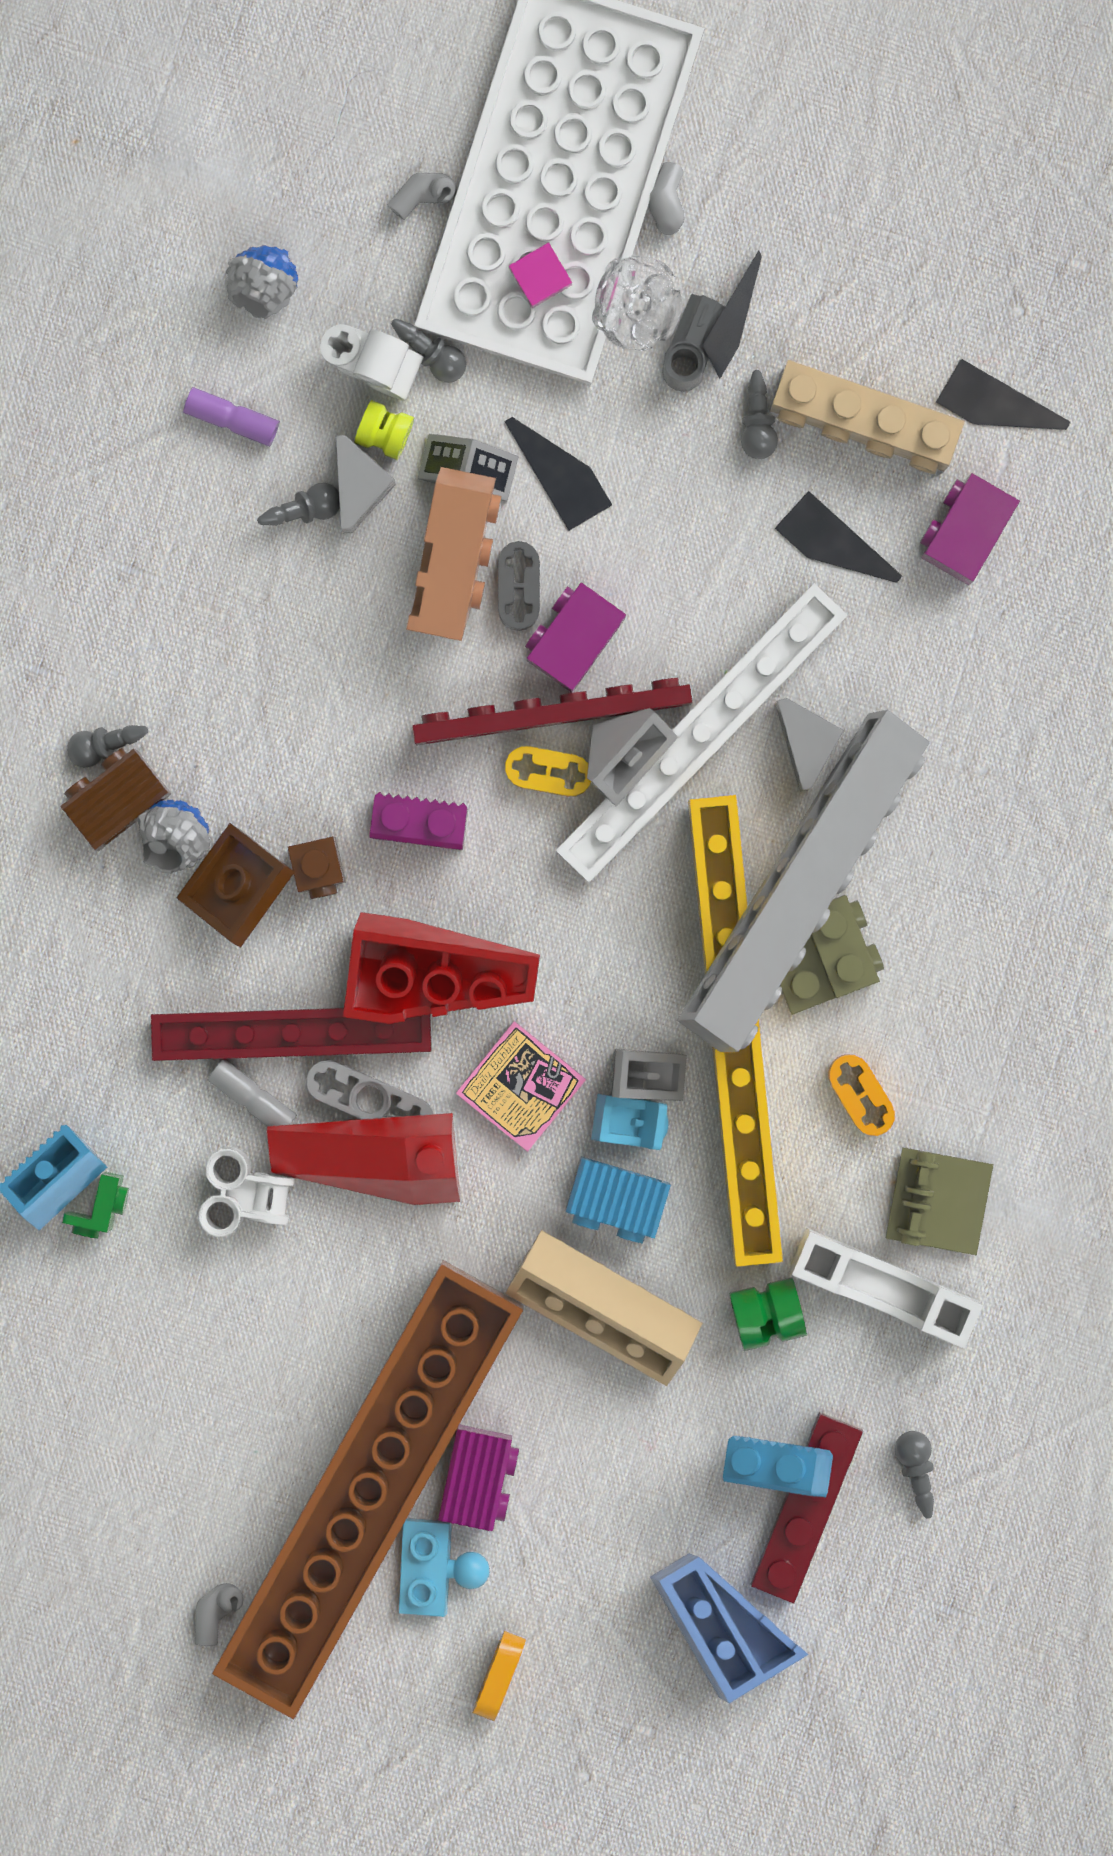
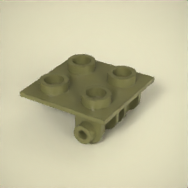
[885,1147,994,1256]

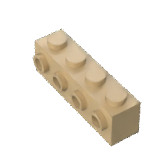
[770,360,965,474]
[505,1230,703,1386]

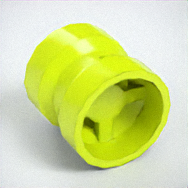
[354,400,415,461]

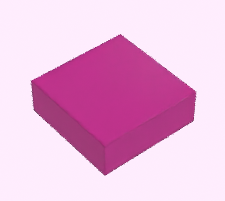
[509,242,572,308]

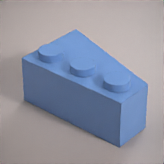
[650,1553,809,1703]

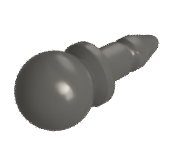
[391,319,466,383]
[741,369,778,459]
[257,483,340,526]
[67,725,148,768]
[894,1431,934,1519]

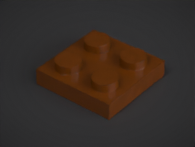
[176,823,295,948]

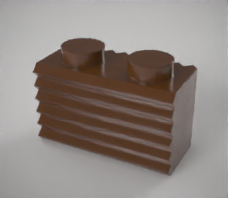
[60,748,172,851]

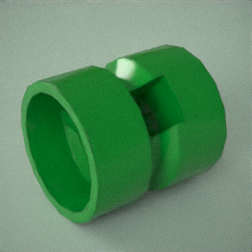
[729,1277,807,1351]

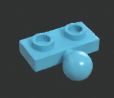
[399,1518,490,1617]

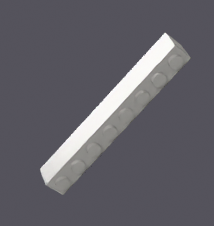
[677,709,930,1052]

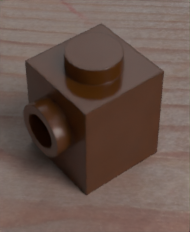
[288,836,346,900]

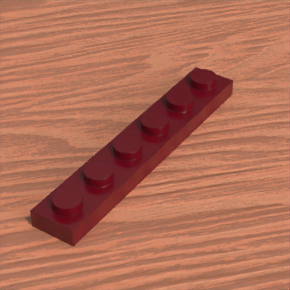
[413,678,693,746]
[151,1008,432,1061]

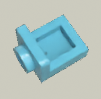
[591,1094,669,1150]

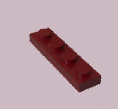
[750,1412,863,1604]

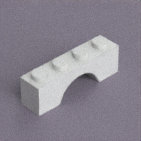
[789,1228,983,1349]

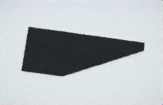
[703,250,762,379]
[936,358,1071,430]
[504,417,612,531]
[775,491,902,583]

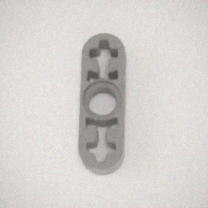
[306,1060,433,1119]

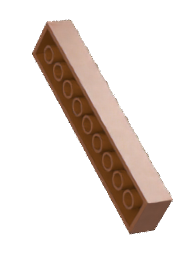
[212,1260,524,1720]

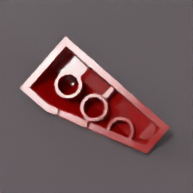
[343,912,540,1024]
[267,1113,460,1205]

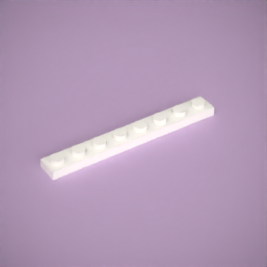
[556,583,848,883]

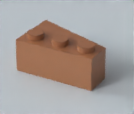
[406,467,502,641]

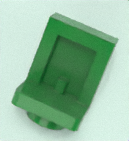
[62,1171,129,1239]

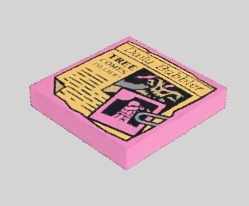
[456,1021,586,1152]

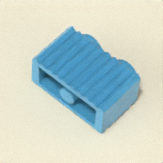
[0,1125,108,1230]
[565,1156,671,1244]
[723,1435,833,1497]

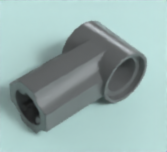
[662,294,725,392]

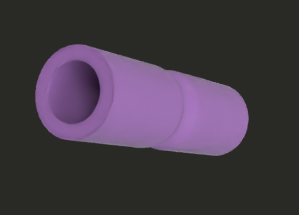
[183,387,280,447]

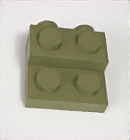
[780,895,884,1015]

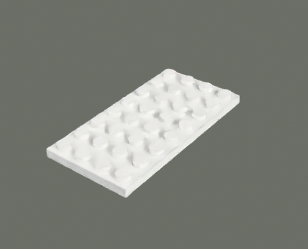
[414,0,704,385]

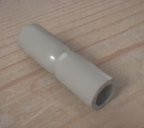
[207,1059,297,1126]

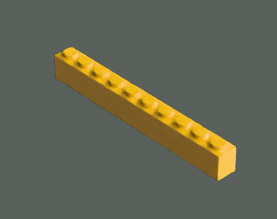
[688,795,783,1267]

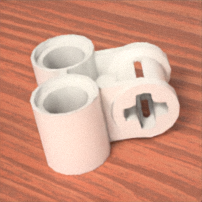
[320,324,423,401]
[199,1147,295,1237]

